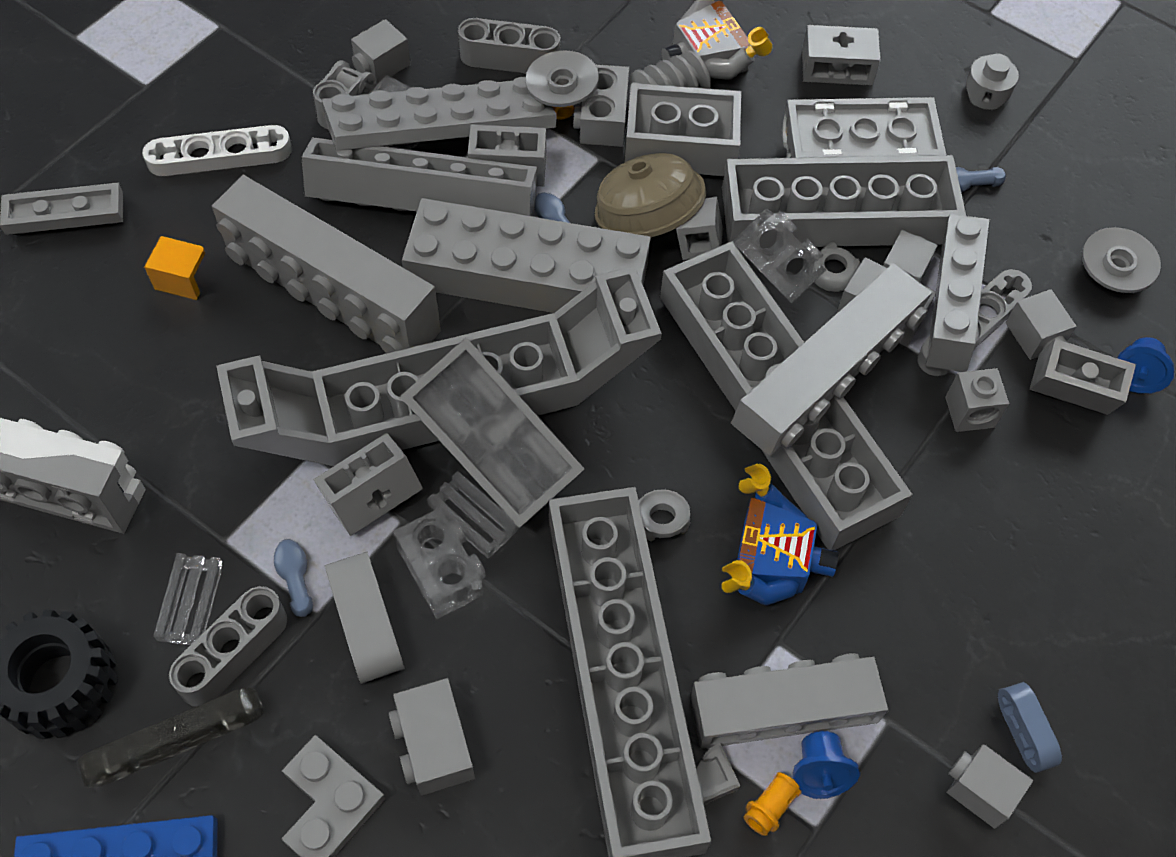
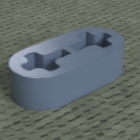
[998,682,1062,773]

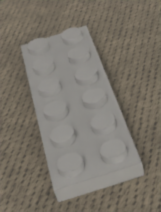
[322,77,557,151]

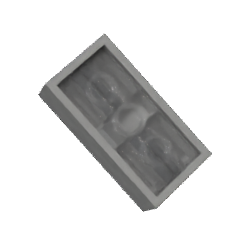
[400,337,584,528]

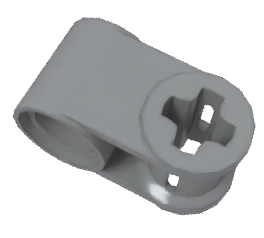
[313,60,376,129]

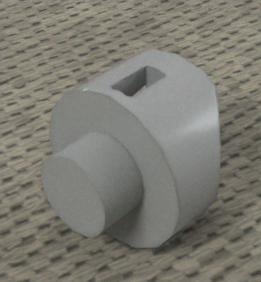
[966,54,1019,110]

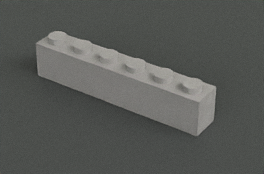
[302,137,537,216]
[731,263,932,456]

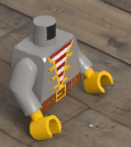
[662,0,772,80]

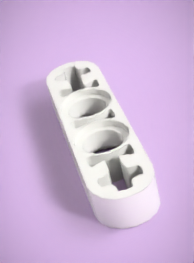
[143,125,292,176]

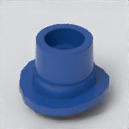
[1117,337,1174,393]
[792,731,860,799]

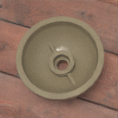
[595,153,706,237]

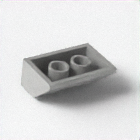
[625,83,741,176]

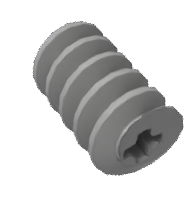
[629,50,711,89]

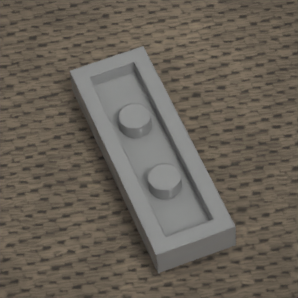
[0,183,123,235]

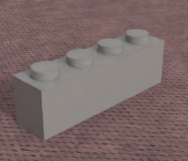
[926,214,989,372]
[690,654,888,749]

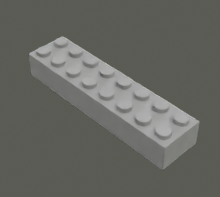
[660,241,913,550]
[549,487,711,857]

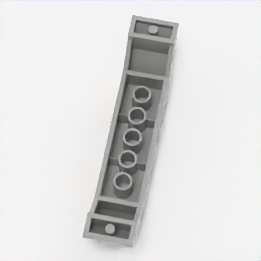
[216,266,662,466]

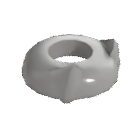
[809,242,861,292]
[638,489,690,541]

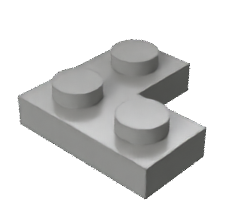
[282,735,386,857]

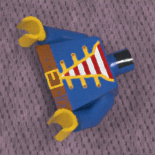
[722,464,839,605]

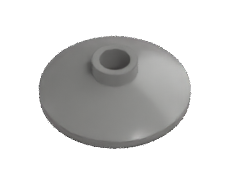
[525,50,599,107]
[1082,227,1161,293]

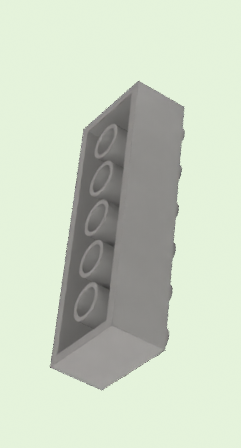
[722,155,966,248]
[212,175,441,353]
[402,198,651,313]

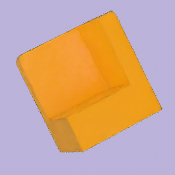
[144,236,205,300]

